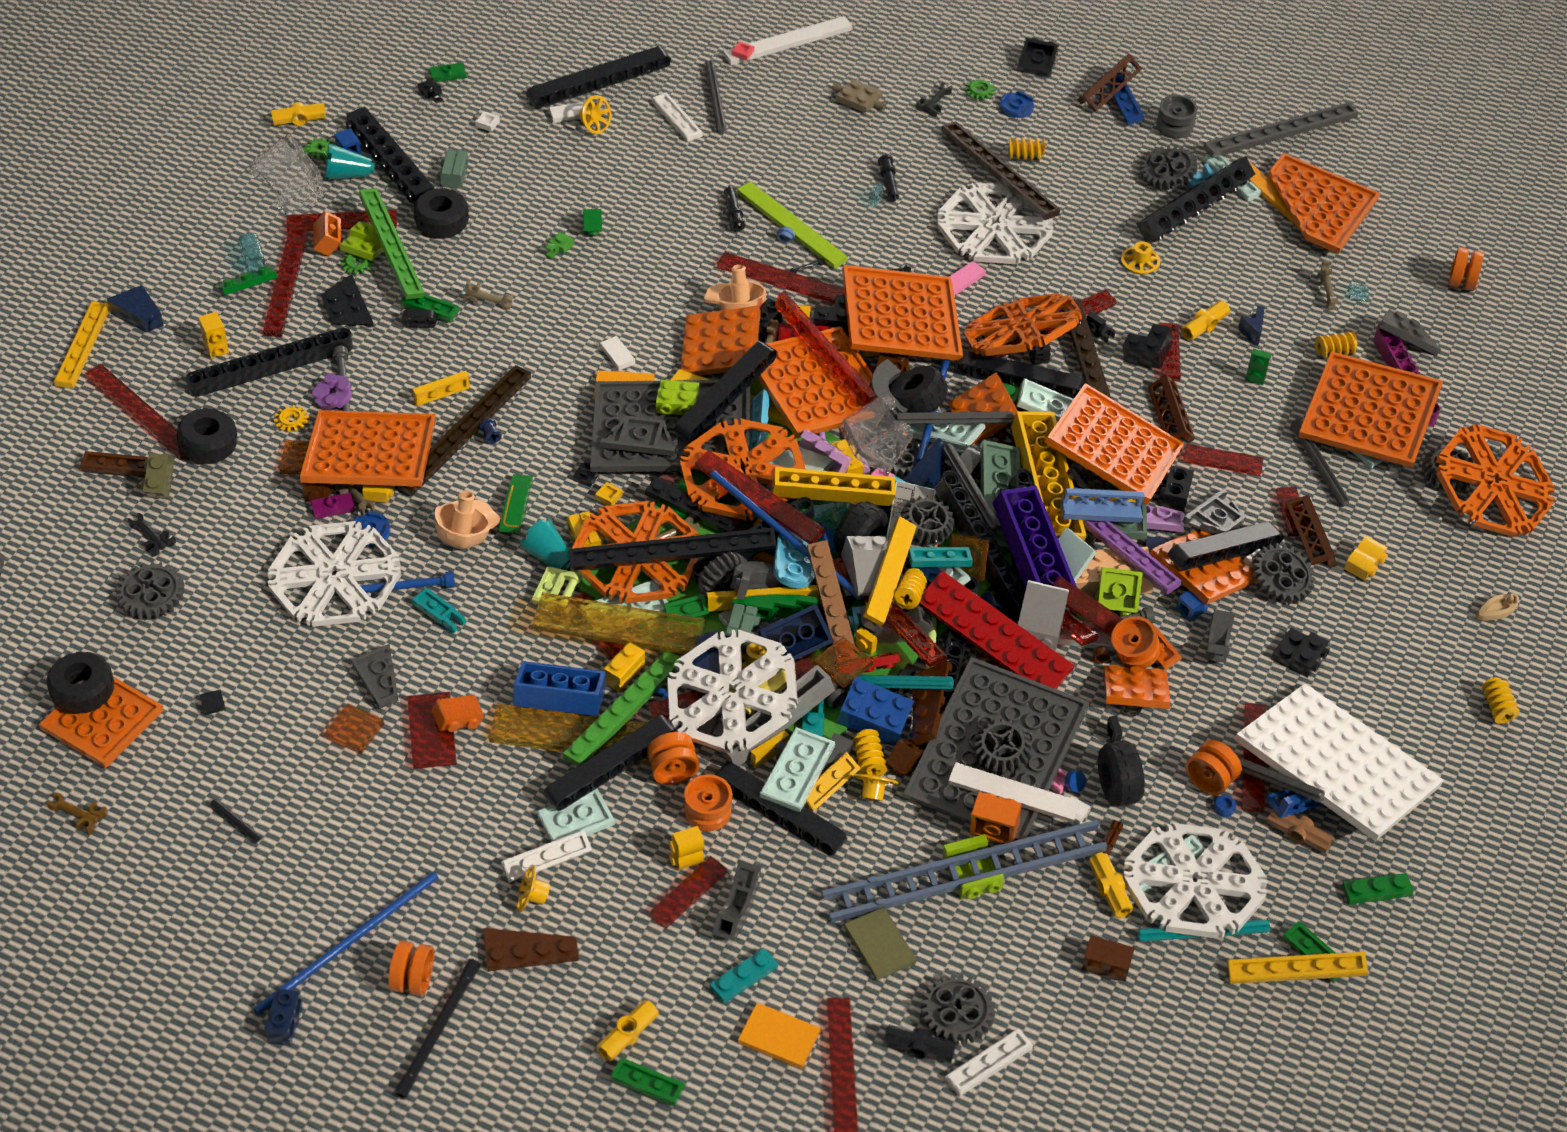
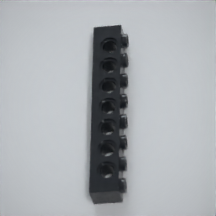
[346,106,434,204]
[1136,156,1256,242]

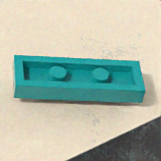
[908,547,973,568]
[710,948,778,1004]

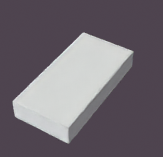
[549,102,584,123]
[600,336,635,371]

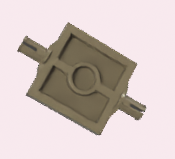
[832,79,887,113]

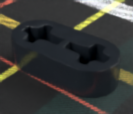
[401,309,438,328]

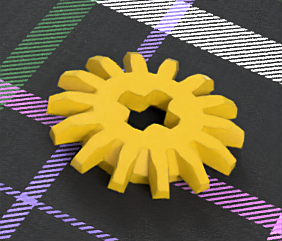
[274,405,309,432]

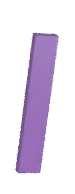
[1083,520,1182,595]

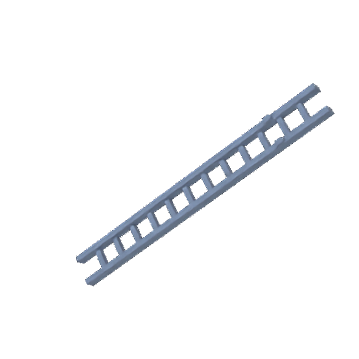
[822,820,1108,923]

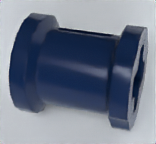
[479,418,502,444]

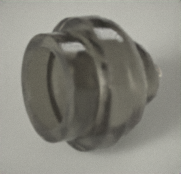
[1121,705,1142,716]

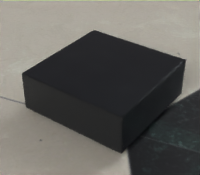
[200,689,226,715]
[1106,715,1123,742]

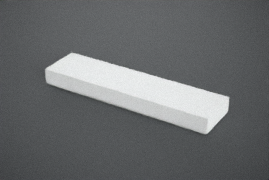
[652,92,702,142]
[501,830,592,883]
[945,1028,1033,1097]

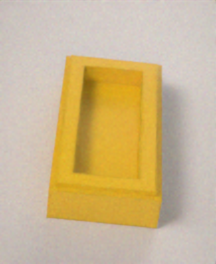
[751,730,789,769]

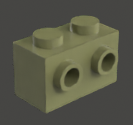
[141,453,175,499]

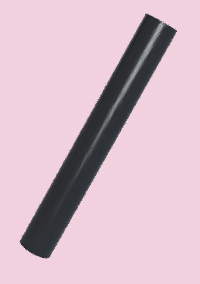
[1067,468,1090,489]
[210,799,262,843]

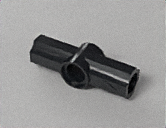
[883,1024,956,1063]

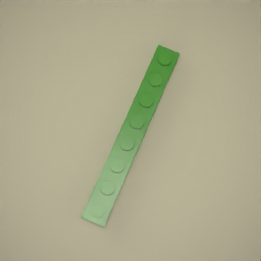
[359,188,424,300]
[563,650,681,767]

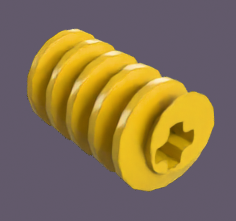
[1008,137,1045,161]
[1315,331,1357,359]
[894,568,927,609]
[1482,677,1520,724]
[853,729,887,777]

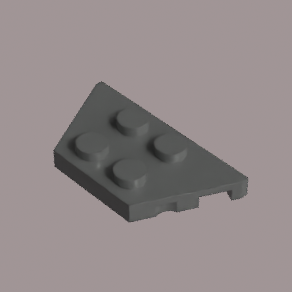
[1379,309,1441,356]
[600,416,675,456]
[1182,488,1246,535]

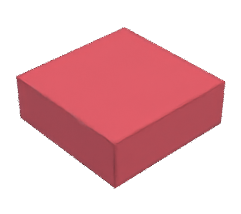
[732,41,754,61]

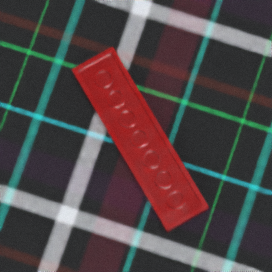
[918,570,1074,689]

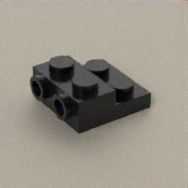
[1017,38,1059,77]
[1271,628,1330,678]

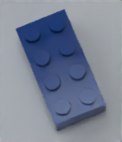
[513,661,606,716]

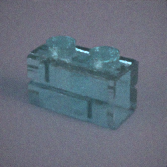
[238,233,265,273]

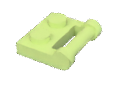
[531,566,582,613]

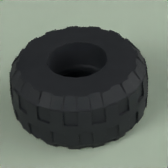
[414,188,469,239]
[890,365,948,413]
[177,408,237,464]
[834,501,888,554]
[46,651,114,714]
[1097,740,1145,807]

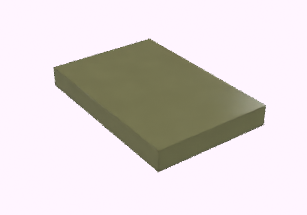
[844,907,917,981]

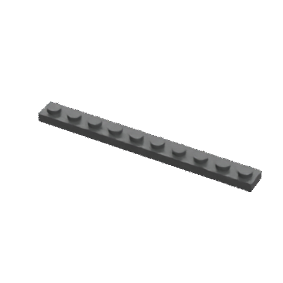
[1203,102,1359,158]

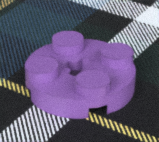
[312,373,352,410]

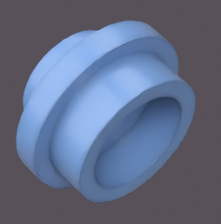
[777,227,795,243]

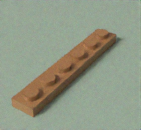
[807,540,858,663]

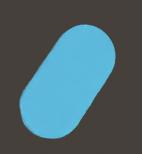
[773,530,815,589]

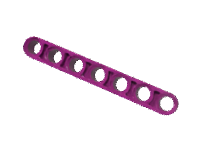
[1373,323,1440,427]

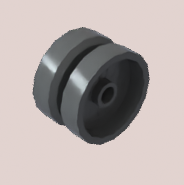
[1156,95,1198,138]

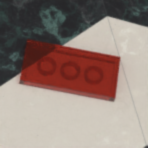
[407,691,457,769]

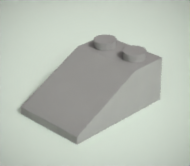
[841,536,897,596]
[1018,580,1069,651]

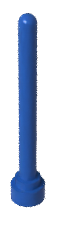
[360,571,455,593]

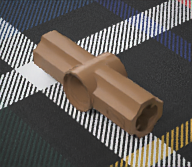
[1266,809,1335,854]

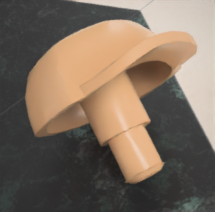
[704,265,767,310]
[434,491,501,549]

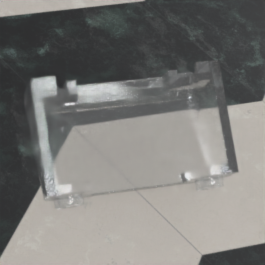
[250,134,325,214]
[839,394,914,474]

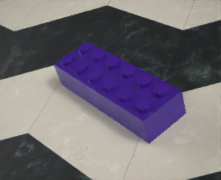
[992,486,1079,604]

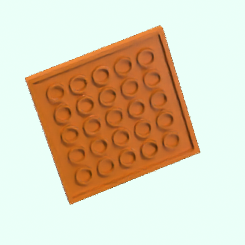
[842,265,963,360]
[742,326,887,438]
[1299,351,1443,468]
[1045,383,1185,505]
[300,410,436,487]

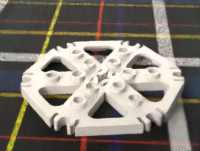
[937,182,1053,264]
[268,521,401,627]
[668,629,798,753]
[1123,823,1267,939]

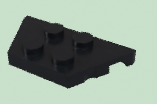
[321,274,374,328]

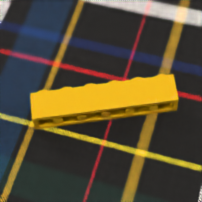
[771,467,896,506]

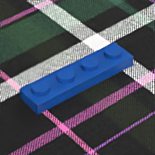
[1107,74,1145,126]

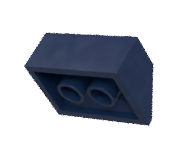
[757,604,834,660]

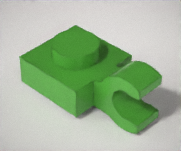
[545,232,574,259]

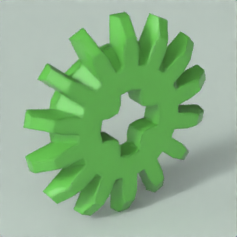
[965,79,996,100]
[304,137,334,160]
[340,254,374,274]

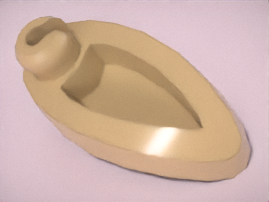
[1476,593,1519,621]

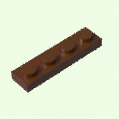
[80,451,148,477]

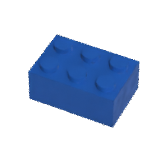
[836,677,914,747]

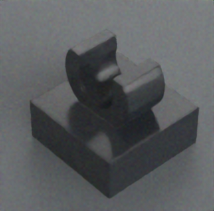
[573,460,600,487]

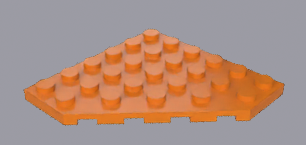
[1268,153,1381,254]

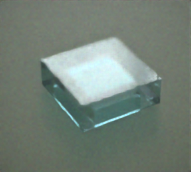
[868,182,883,208]
[1348,283,1369,302]

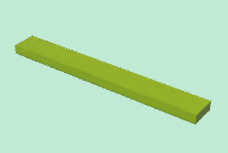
[737,181,848,269]

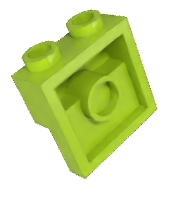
[340,222,383,261]
[656,380,700,415]
[1094,567,1143,616]

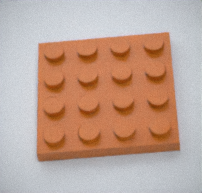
[681,305,761,376]
[1150,529,1257,605]
[39,676,164,769]

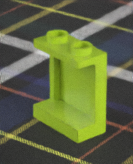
[942,834,1004,900]

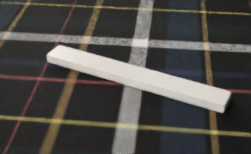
[724,16,852,65]

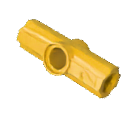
[271,102,326,126]
[1181,300,1230,341]
[1089,852,1133,918]
[596,1000,659,1061]

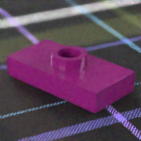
[311,492,355,519]

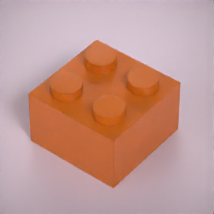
[970,792,1022,844]

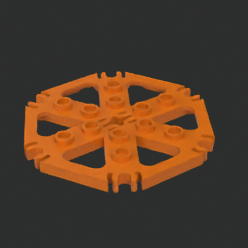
[964,293,1082,356]
[680,418,806,520]
[1436,424,1555,537]
[572,501,701,604]

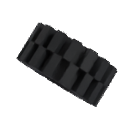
[1028,330,1051,364]

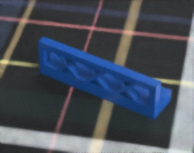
[1266,790,1324,818]

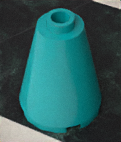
[325,144,374,180]
[520,518,571,571]

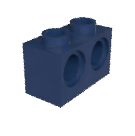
[264,988,303,1046]

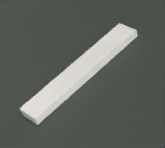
[949,763,1081,823]

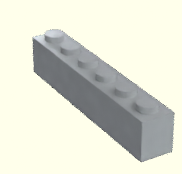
[721,664,835,766]

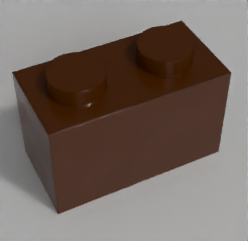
[1082,935,1135,982]

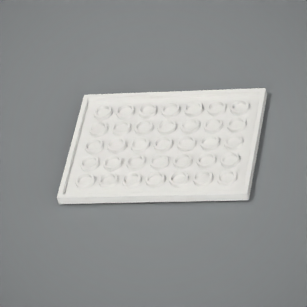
[1234,684,1444,841]

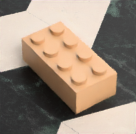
[1075,547,1154,597]

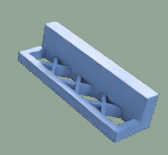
[1060,488,1145,523]

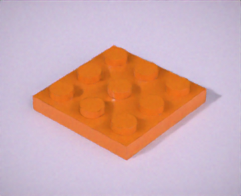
[947,373,1019,445]
[1103,665,1171,709]

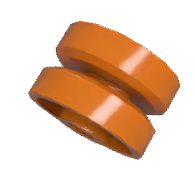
[1448,247,1484,291]
[1111,617,1161,669]
[647,732,700,785]
[1185,740,1242,796]
[684,774,732,832]
[388,940,434,997]

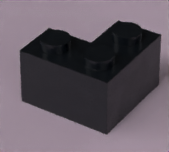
[813,294,849,338]
[1122,324,1173,369]

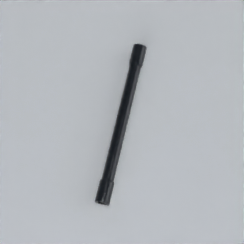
[393,959,481,1100]

